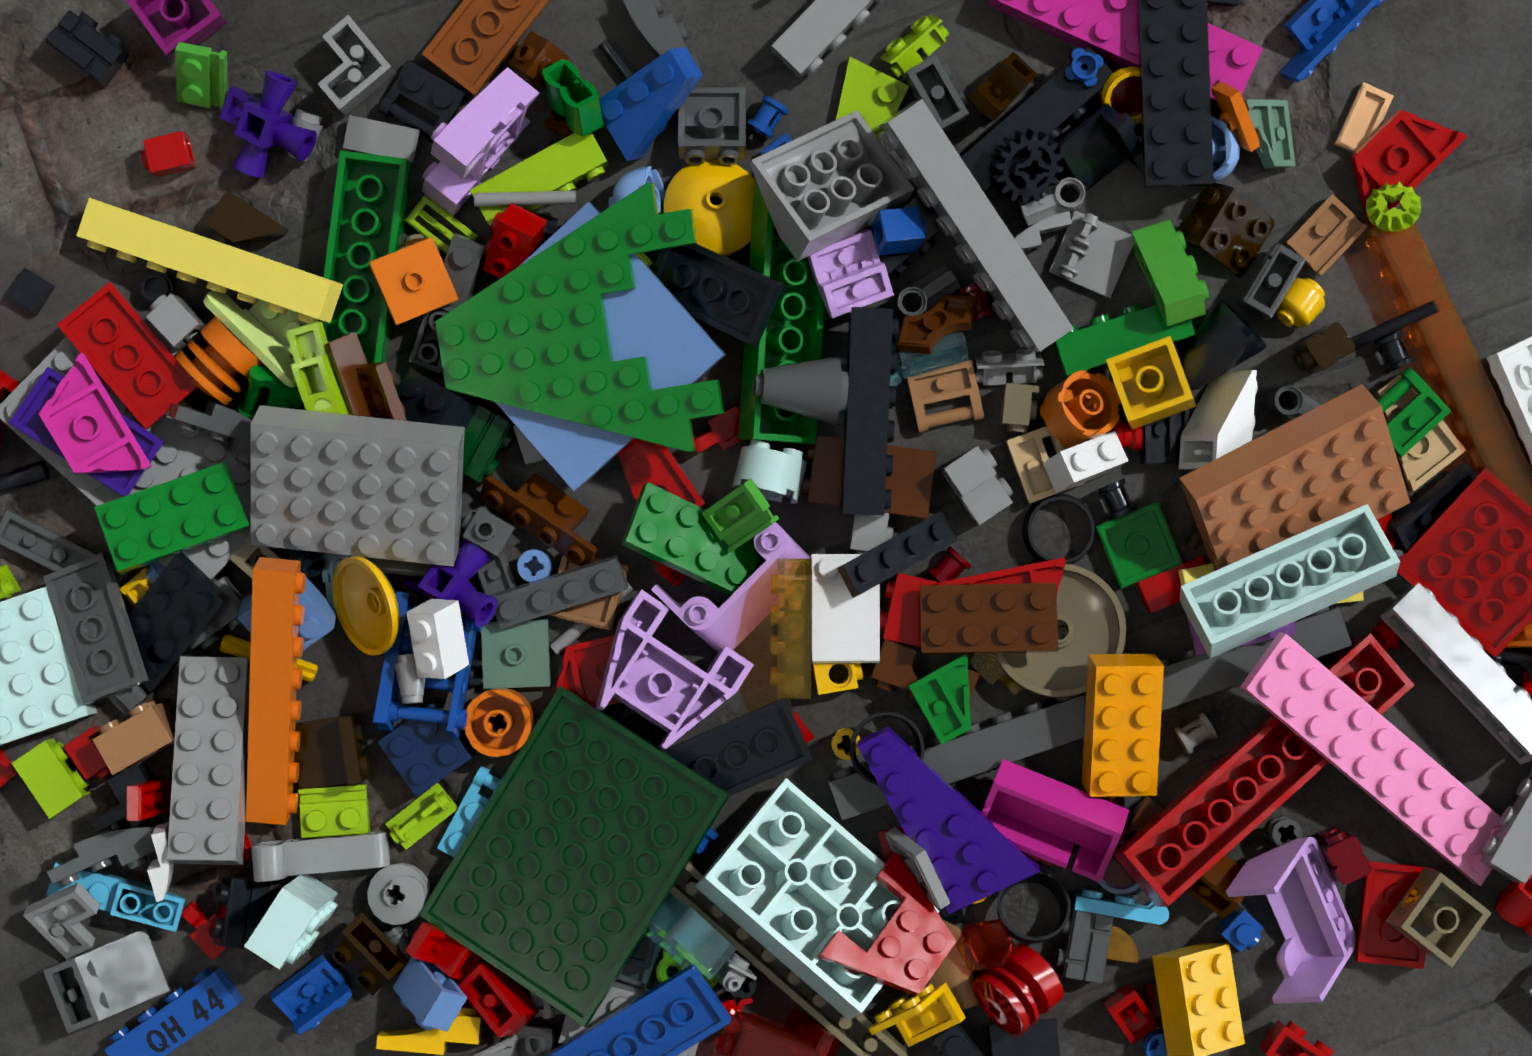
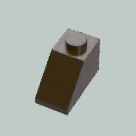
[205,190,289,246]

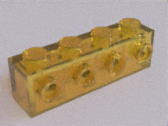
[770,559,812,699]

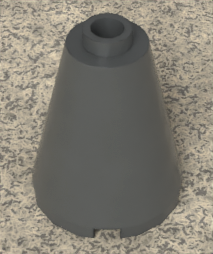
[753,356,849,425]

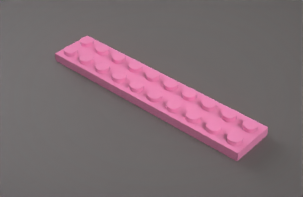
[1240,632,1502,886]

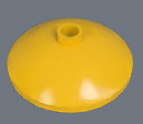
[663,159,755,256]
[332,556,399,656]

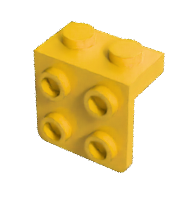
[868,982,966,1047]

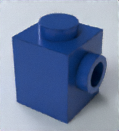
[871,207,927,255]

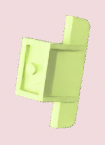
[203,290,309,387]

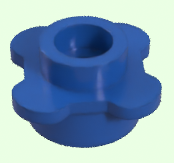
[1065,48,1104,87]

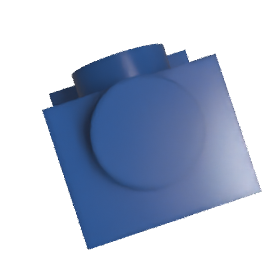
[1215,906,1264,952]

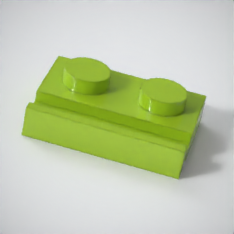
[298,784,370,838]

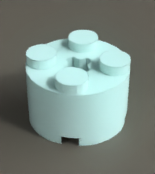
[732,440,807,503]

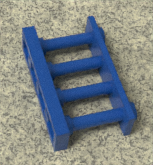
[373,591,483,739]

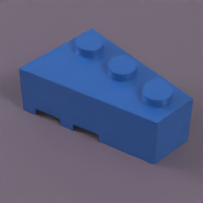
[599,47,703,161]

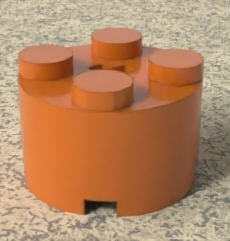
[1040,370,1121,448]
[465,688,534,757]

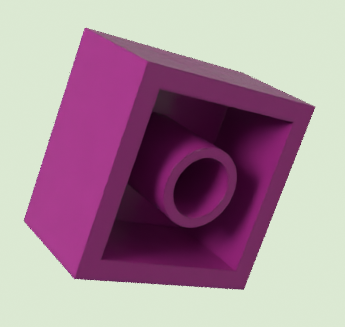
[126,0,228,62]

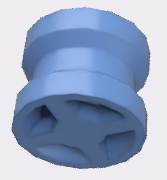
[517,549,553,582]

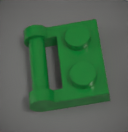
[237,365,304,420]
[1377,367,1451,457]

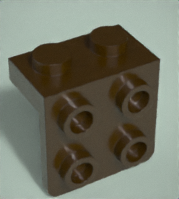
[1180,182,1274,276]
[294,713,370,789]

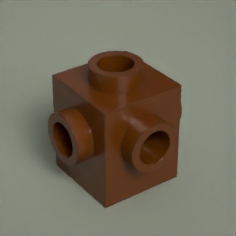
[508,31,570,90]

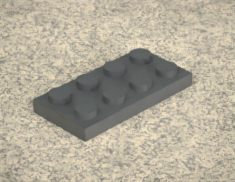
[43,553,149,704]

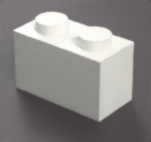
[1043,431,1129,494]
[406,599,469,679]

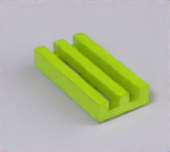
[404,195,478,254]

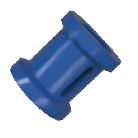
[746,95,789,140]

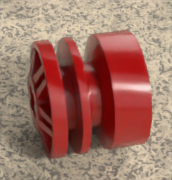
[973,944,1064,1036]

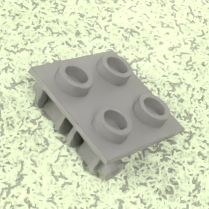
[1049,211,1133,298]

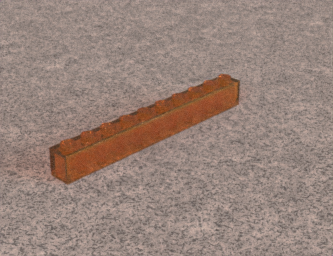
[1366,223,1532,507]

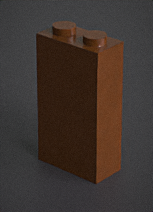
[801,435,937,519]

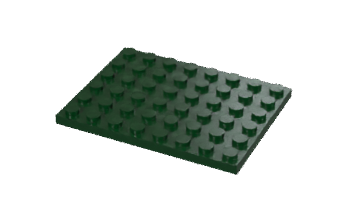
[419,686,730,1027]

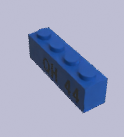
[104,967,244,1056]

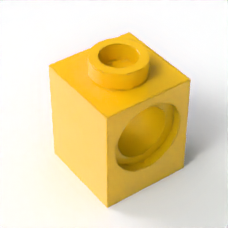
[813,663,863,695]

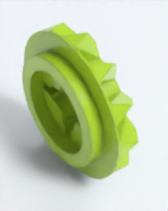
[1366,181,1421,232]

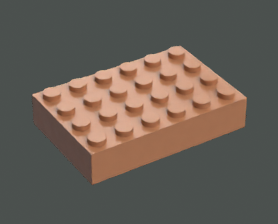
[1179,384,1410,571]

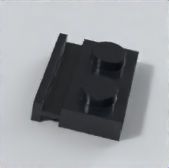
[1140,409,1189,464]

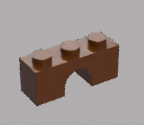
[870,639,980,703]

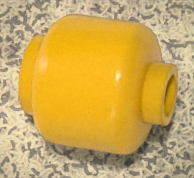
[1276,278,1325,328]

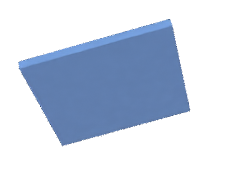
[496,202,726,491]

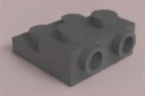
[678,87,746,165]

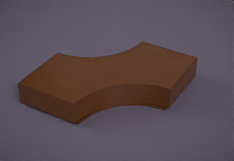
[896,294,978,354]

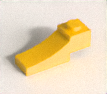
[376,1005,483,1055]

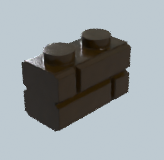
[1292,322,1355,374]

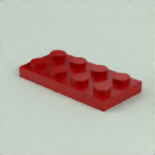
[57,282,199,430]

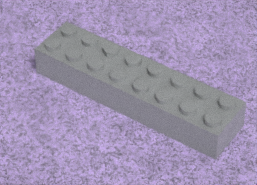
[878,99,1074,352]

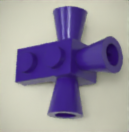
[219,71,317,178]
[402,539,498,627]

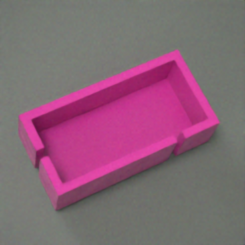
[981,759,1129,882]

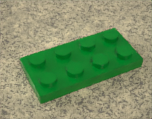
[621,482,760,596]

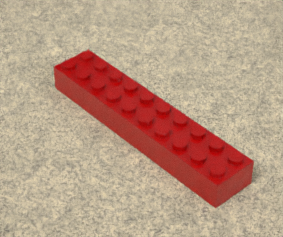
[1113,633,1414,907]

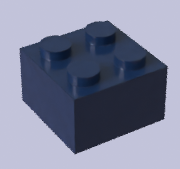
[378,701,476,797]

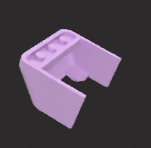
[651,522,811,652]
[1226,837,1356,1004]

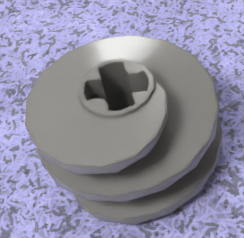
[367,863,431,925]

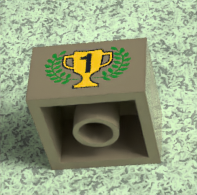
[1386,867,1491,967]

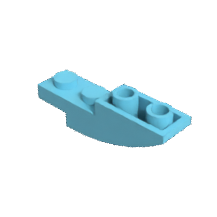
[46,861,186,932]

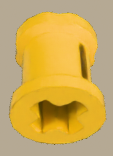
[831,728,861,760]

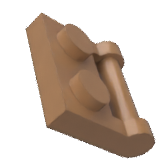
[906,360,984,433]

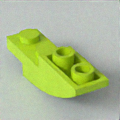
[286,322,350,415]

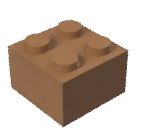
[92,700,176,775]

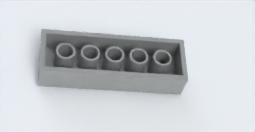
[167,656,250,865]

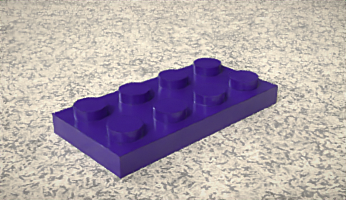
[9,367,165,497]

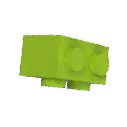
[12,738,91,819]

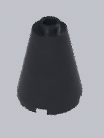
[1179,298,1267,390]

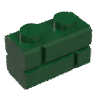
[463,404,516,483]

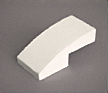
[147,822,174,902]

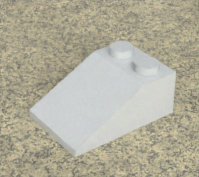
[811,554,880,663]

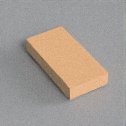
[1334,82,1394,153]

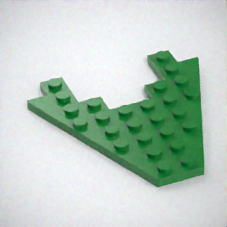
[435,183,724,452]

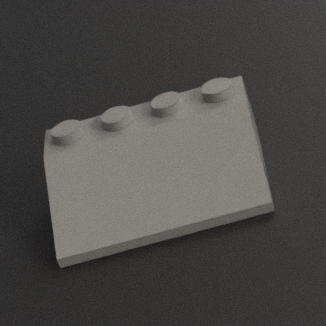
[750,110,915,262]

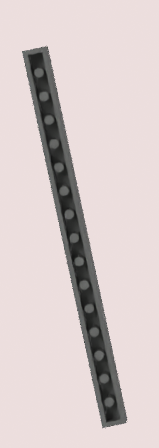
[828,606,1352,820]

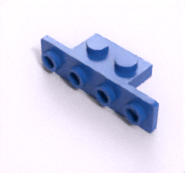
[1280,0,1383,82]

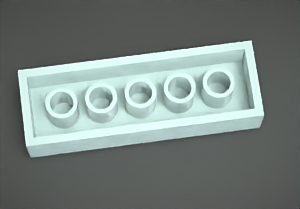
[1180,504,1400,659]

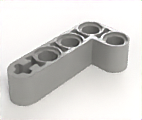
[251,831,390,882]

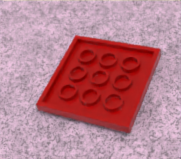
[1397,468,1532,658]

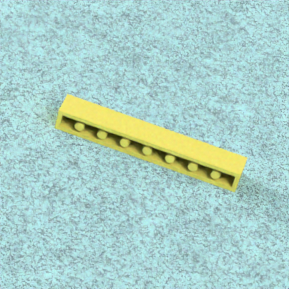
[76,198,343,324]

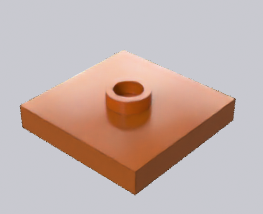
[369,237,459,326]

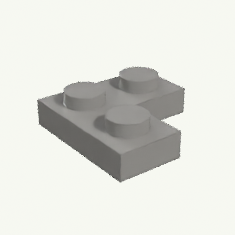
[23,882,100,959]

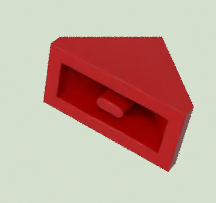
[1102,982,1159,1045]

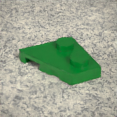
[908,654,971,745]

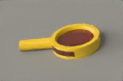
[1101,66,1141,123]

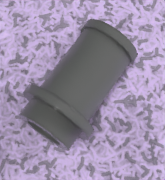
[383,925,411,969]

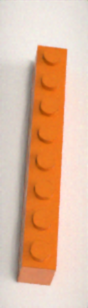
[246,557,306,825]

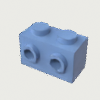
[393,956,468,1031]

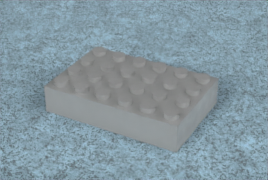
[251,405,465,567]

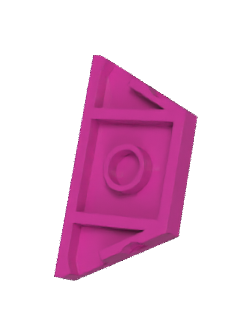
[39,353,152,475]

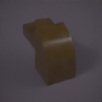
[968,52,1038,121]

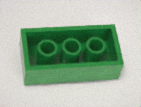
[94,462,250,574]

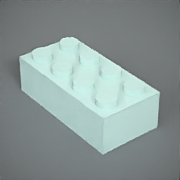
[244,874,338,969]

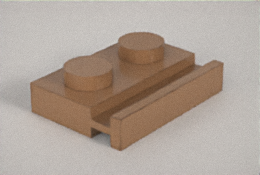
[1284,194,1367,277]

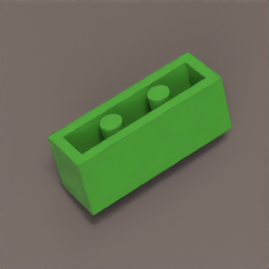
[1132,220,1209,326]

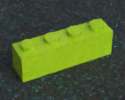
[470,133,609,226]

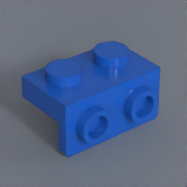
[270,953,352,1035]

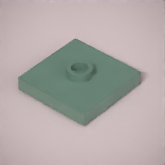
[481,619,551,689]

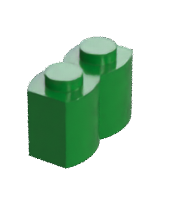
[542,59,603,137]

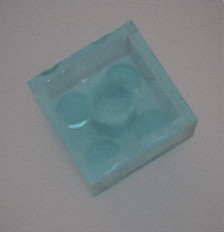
[646,893,737,980]

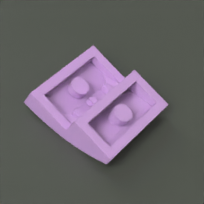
[807,228,894,318]

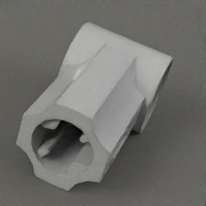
[1017,177,1085,227]

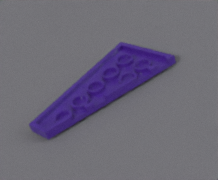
[857,726,1040,914]

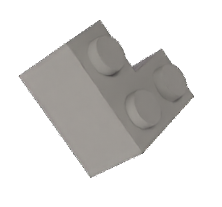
[318,15,397,116]
[144,294,207,360]
[940,446,1013,526]

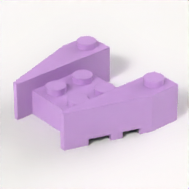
[422,67,539,216]
[596,590,754,751]

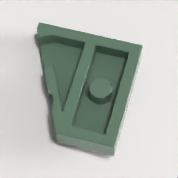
[1244,99,1296,169]

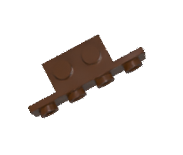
[326,332,407,421]
[480,473,597,566]

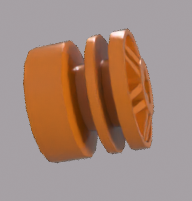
[175,316,266,405]

